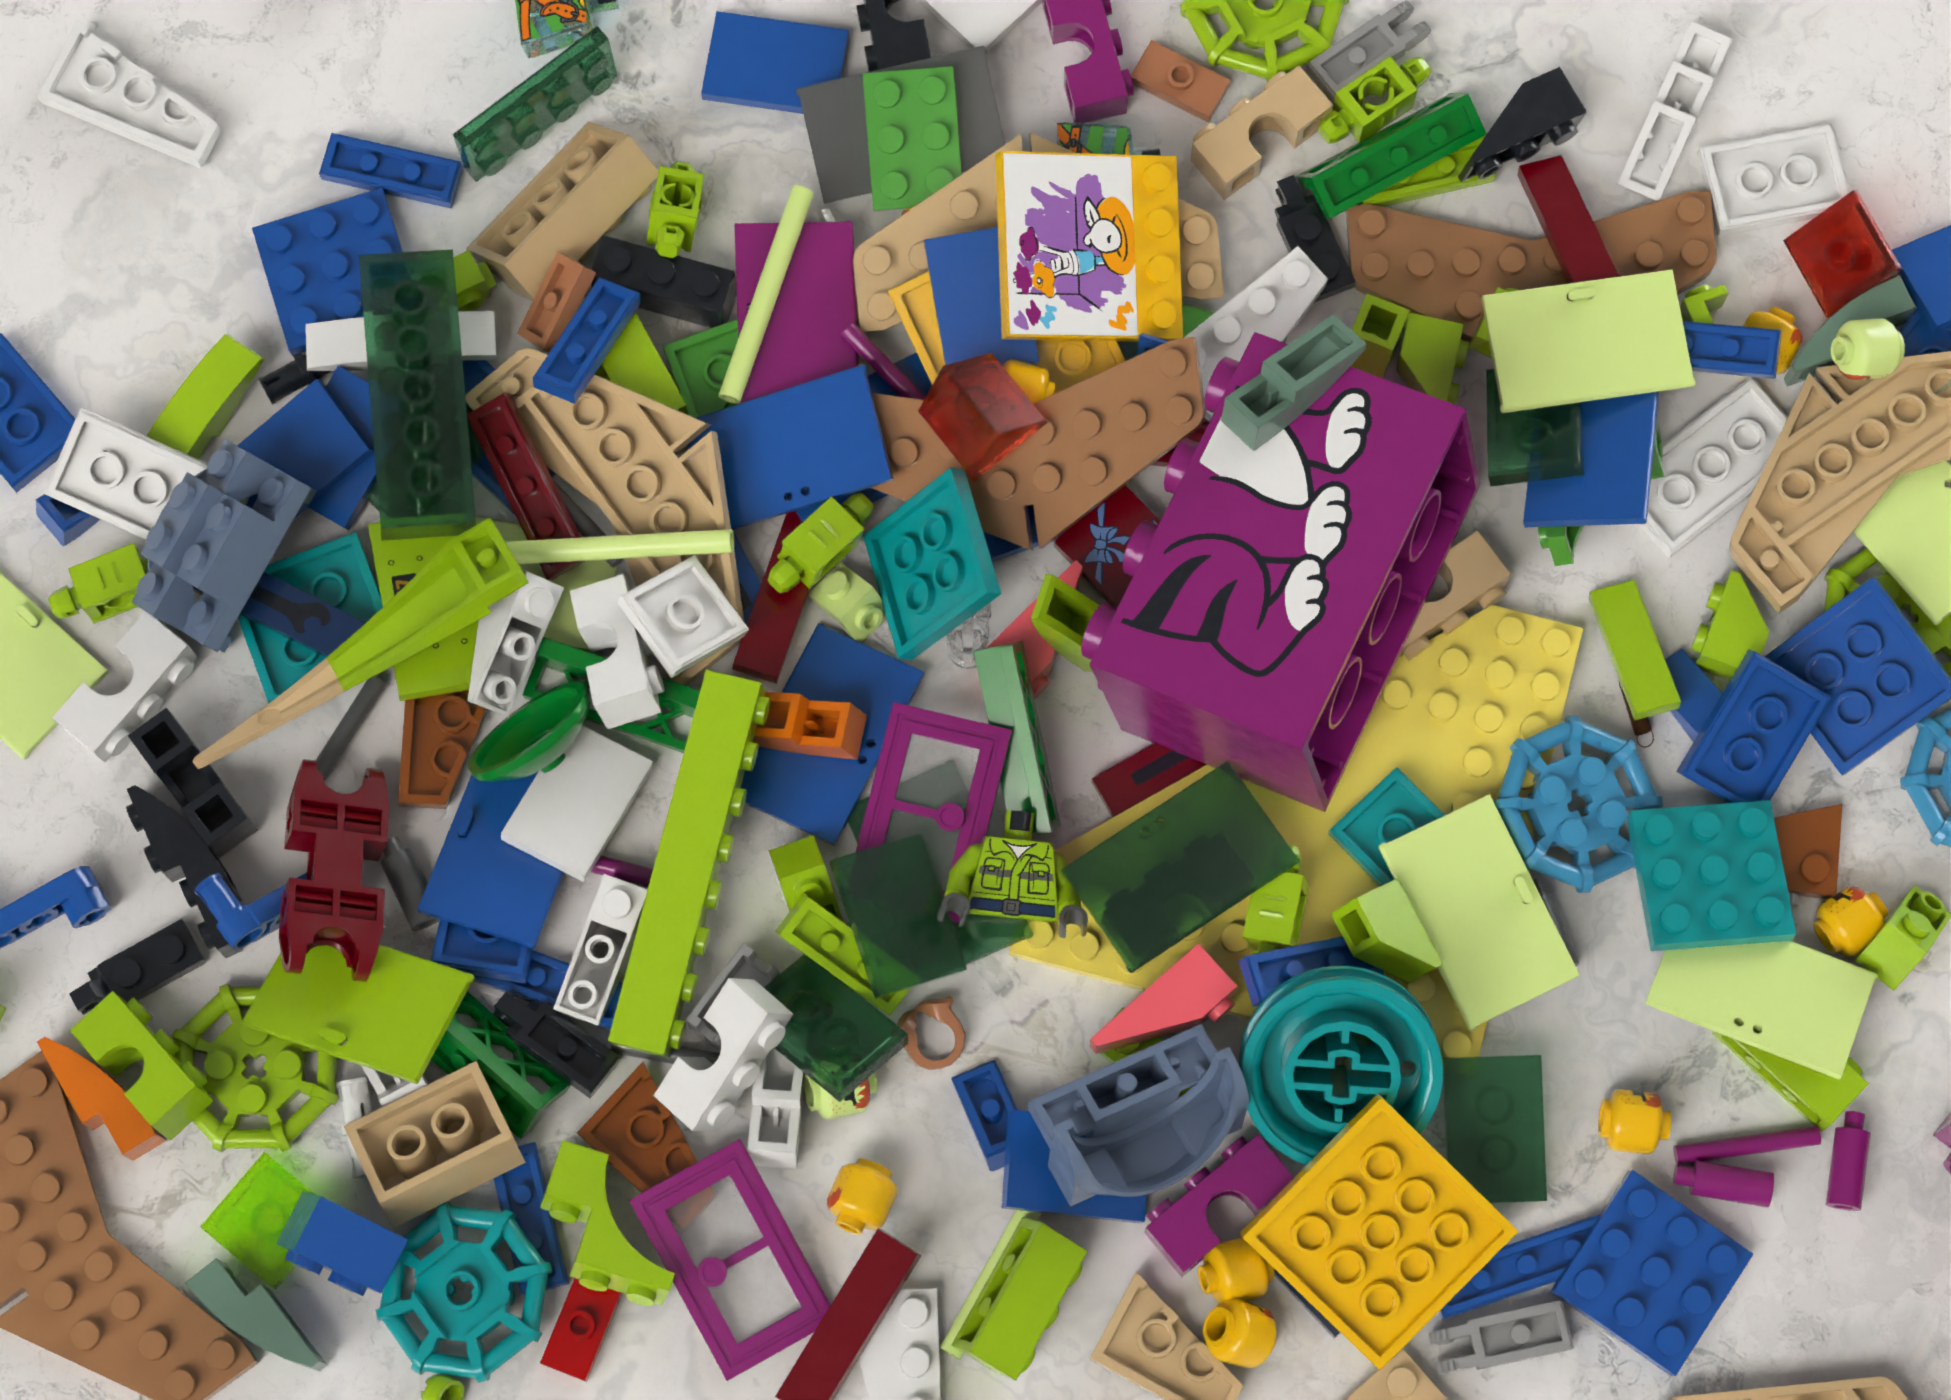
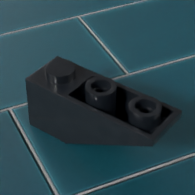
[1458,67,1587,182]

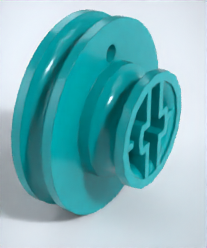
[1239,966,1443,1165]

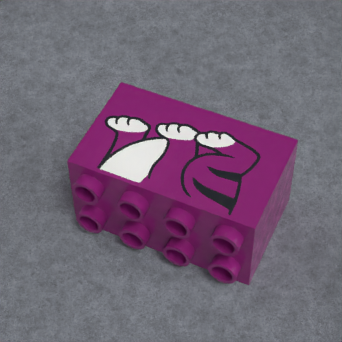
[1081,332,1481,812]

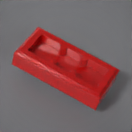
[540,1278,623,1382]

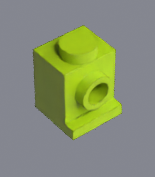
[420,250,497,312]

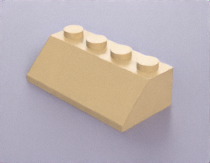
[466,121,658,301]

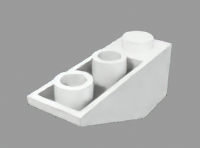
[467,569,564,717]
[553,874,647,1026]

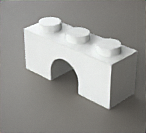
[570,574,664,729]
[52,611,197,763]
[653,978,793,1131]

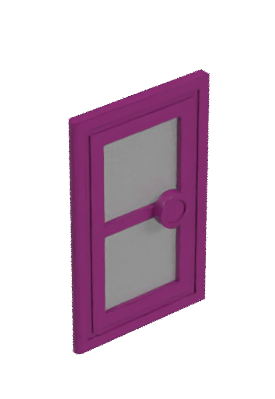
[845,702,1012,925]
[629,1138,831,1381]

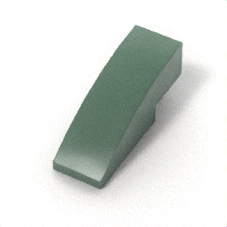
[1784,275,1915,387]
[1221,314,1367,451]
[185,1258,327,1371]

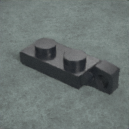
[1275,175,1355,303]
[69,919,206,1015]
[493,991,620,1099]

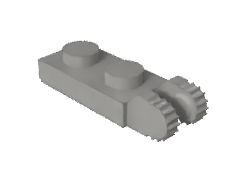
[1306,1,1432,103]
[1428,1300,1574,1375]

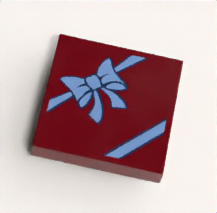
[1054,485,1160,608]

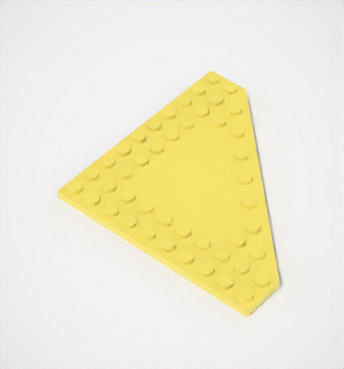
[1009,605,1583,1079]

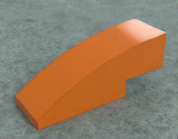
[753,692,867,760]
[37,1037,166,1161]

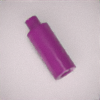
[1825,1111,1871,1211]
[1673,1160,1774,1208]

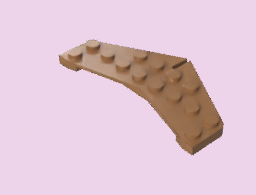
[1346,191,1716,343]
[870,337,1206,550]
[0,1051,259,1400]

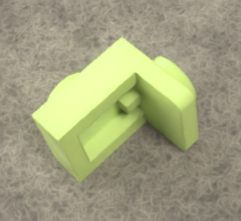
[808,562,887,643]

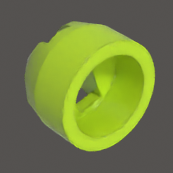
[421,1374,464,1400]

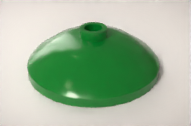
[468,682,591,782]

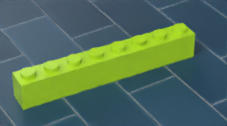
[608,670,771,1058]

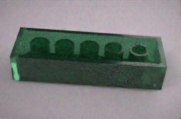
[359,249,476,541]

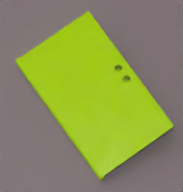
[242,944,474,1084]

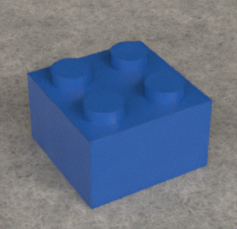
[276,1191,408,1296]

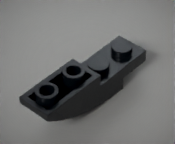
[126,785,244,958]

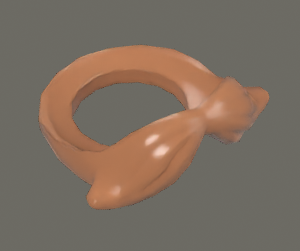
[890,996,966,1070]

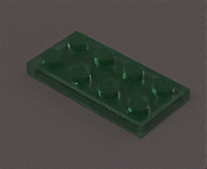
[452,26,618,182]

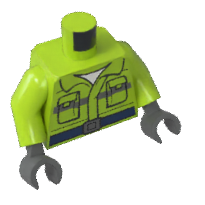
[937,810,1088,938]

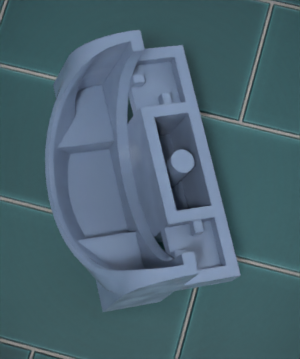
[132,439,317,653]
[1028,1024,1249,1207]

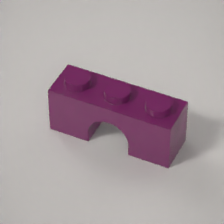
[1042,0,1134,125]
[1144,1134,1294,1278]

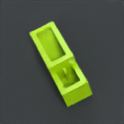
[147,334,265,460]
[1031,574,1100,672]

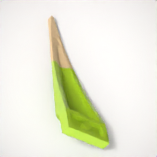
[192,517,529,769]

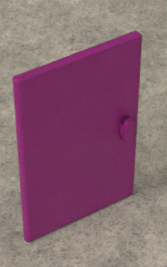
[734,221,859,403]

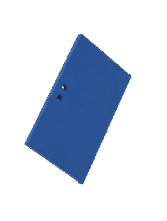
[687,364,894,530]
[1523,392,1659,528]
[741,623,925,846]
[417,771,564,949]

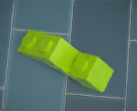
[540,1140,675,1306]

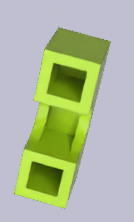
[69,991,214,1141]

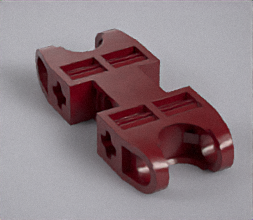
[279,759,389,982]

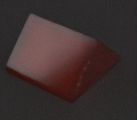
[1783,190,1902,318]
[918,353,1048,481]

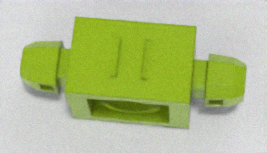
[1318,56,1431,144]
[646,161,705,258]
[768,493,873,593]
[48,543,148,624]
[1242,844,1309,954]

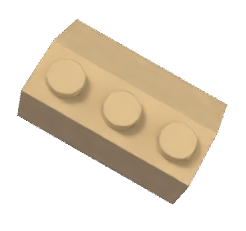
[344,1061,526,1228]

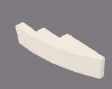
[1617,21,1733,201]
[305,311,496,371]

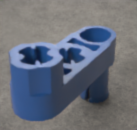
[0,866,111,949]
[194,872,307,951]

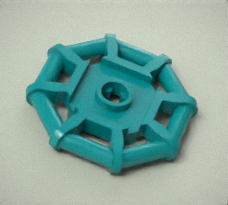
[375,1201,552,1383]

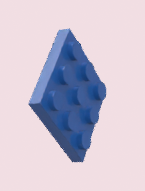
[252,188,422,356]
[1764,577,1951,776]
[1550,1170,1753,1376]

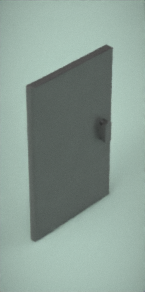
[796,46,1005,204]

